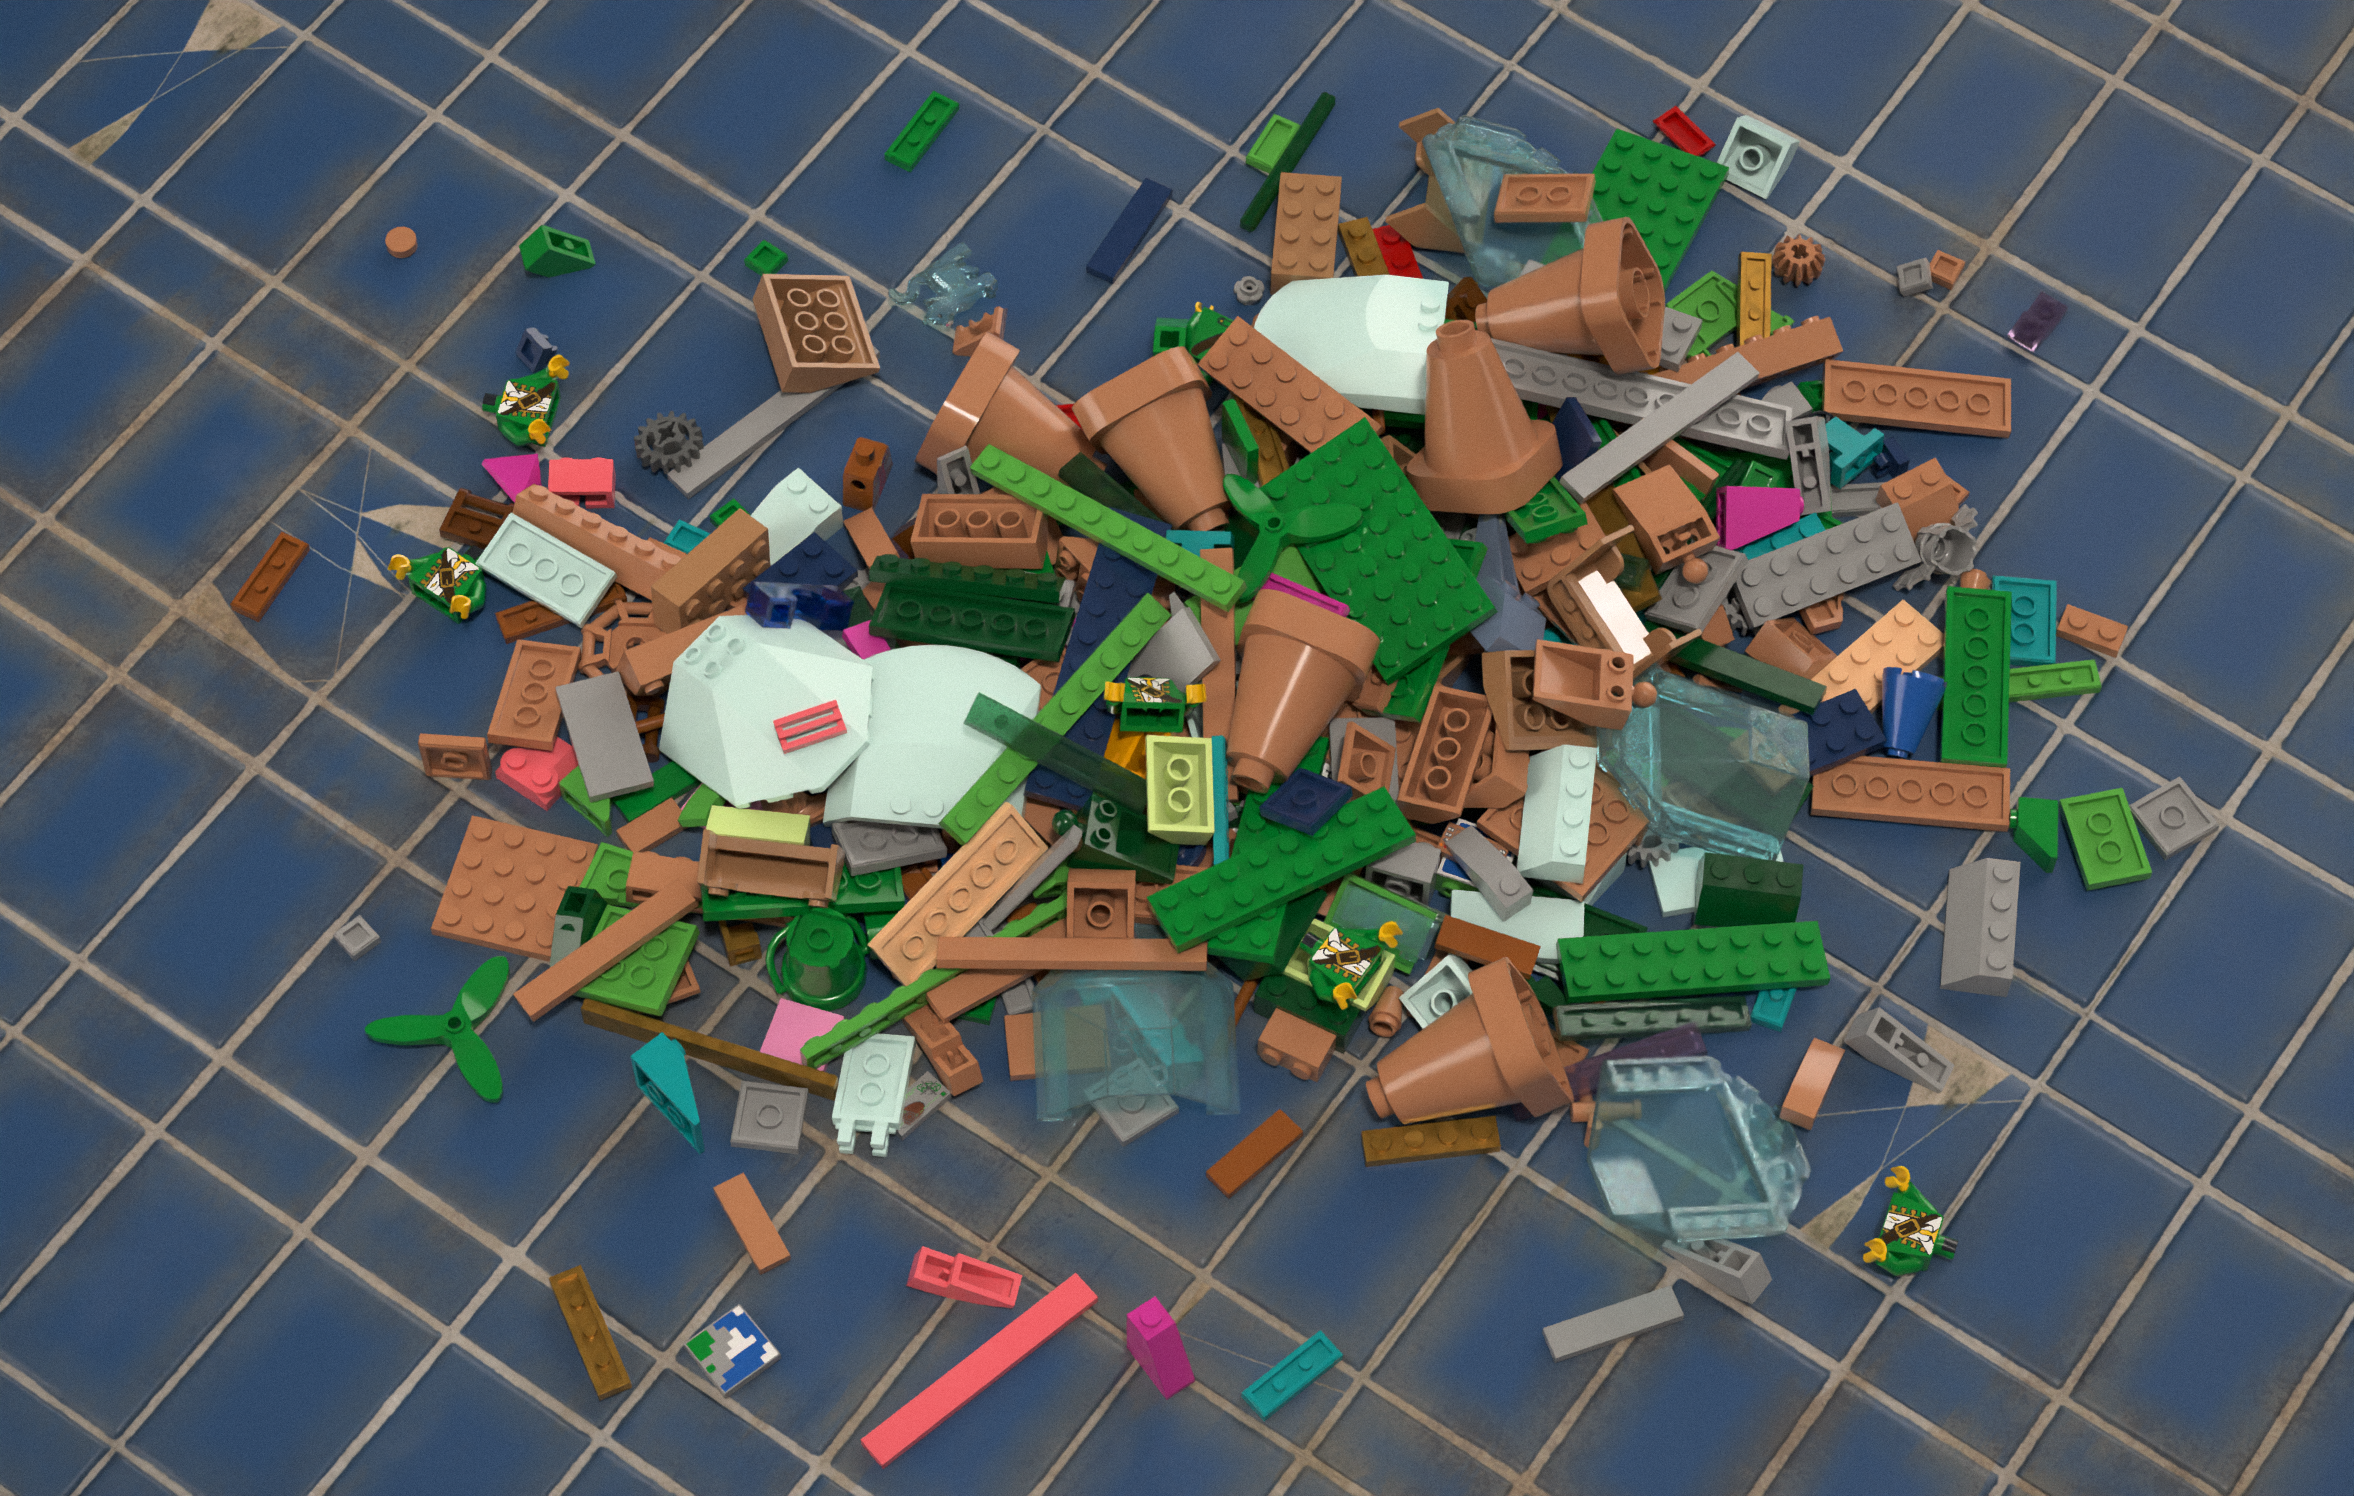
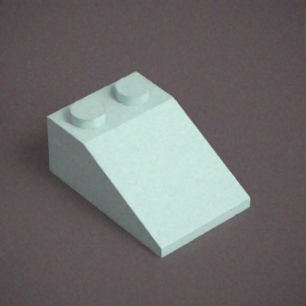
[751,468,843,565]

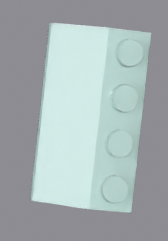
[1517,744,1597,884]

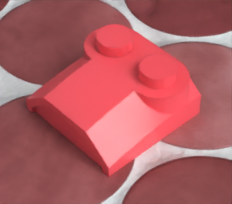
[495,737,578,811]

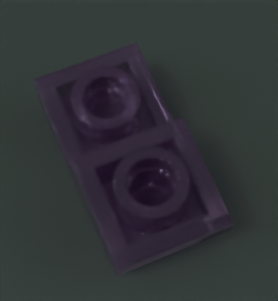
[2007,291,2068,353]

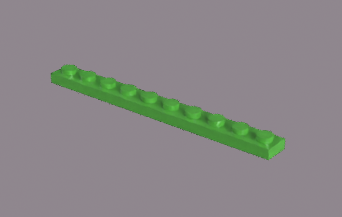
[970,444,1247,612]
[938,593,1171,846]
[800,889,1067,1069]

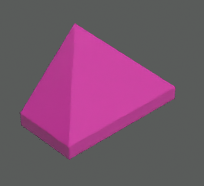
[482,454,542,503]

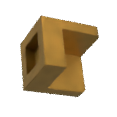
[718,920,762,967]

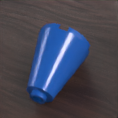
[1882,667,1947,759]

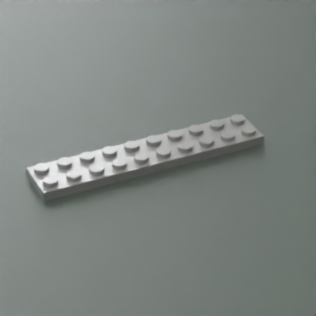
[1491,338,1792,460]

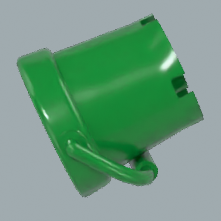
[765,907,870,1012]

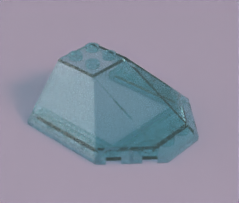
[1422,115,1603,287]
[1597,668,1810,861]
[1032,923,1240,1121]
[1586,1056,1811,1242]

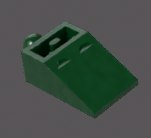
[1052,793,1179,884]

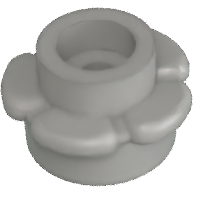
[1234,276,1265,306]

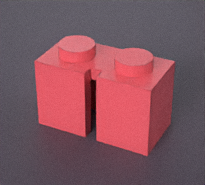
[548,457,616,508]

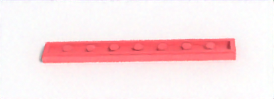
[861,1273,1098,1469]

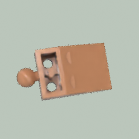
[1612,464,1720,584]
[1532,639,1657,730]

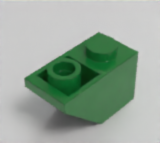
[1153,317,1188,356]

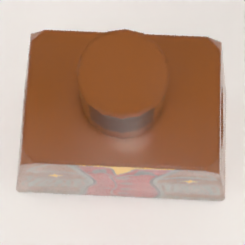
[843,437,893,511]

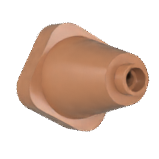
[1475,217,1665,375]
[1407,320,1563,514]
[914,331,1108,497]
[1072,346,1232,531]
[1226,589,1380,793]
[1366,957,1574,1124]

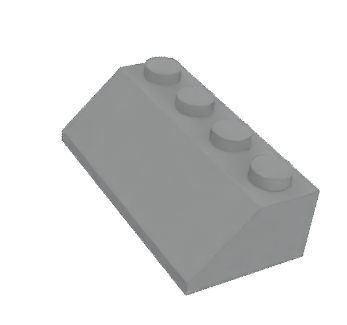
[1940,858,2021,997]

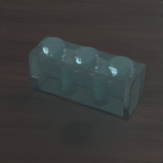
[1332,883,1443,963]

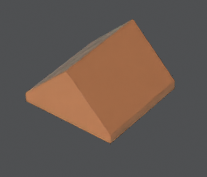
[1337,721,1396,803]

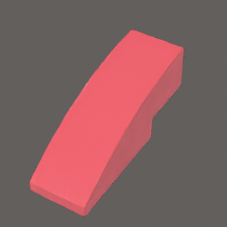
[906,1246,1022,1308]

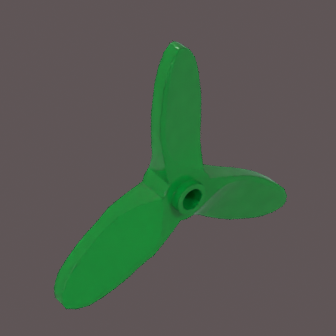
[1223,474,1364,603]
[365,956,510,1103]

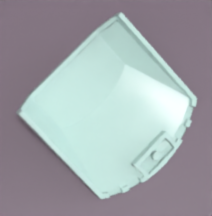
[1254,275,1449,415]
[823,645,1042,829]

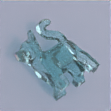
[888,242,998,327]

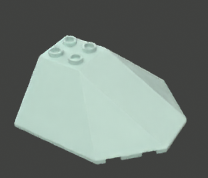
[659,613,875,809]

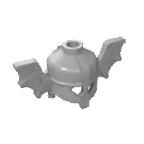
[1893,504,1978,591]

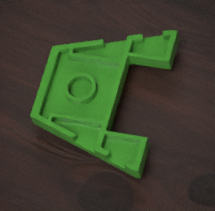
[1665,270,1795,359]

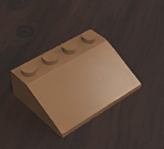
[752,274,880,393]
[1482,649,1616,751]

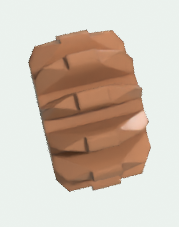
[1772,233,1825,287]

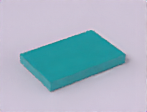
[1991,575,2057,667]

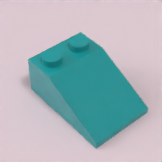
[630,1032,705,1154]

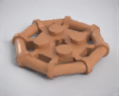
[578,599,669,697]

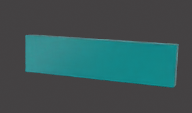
[1212,735,1229,865]

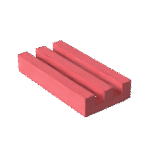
[773,700,847,754]

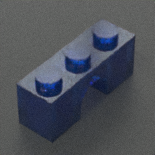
[745,582,854,631]

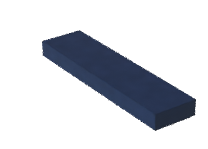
[1086,178,1173,284]

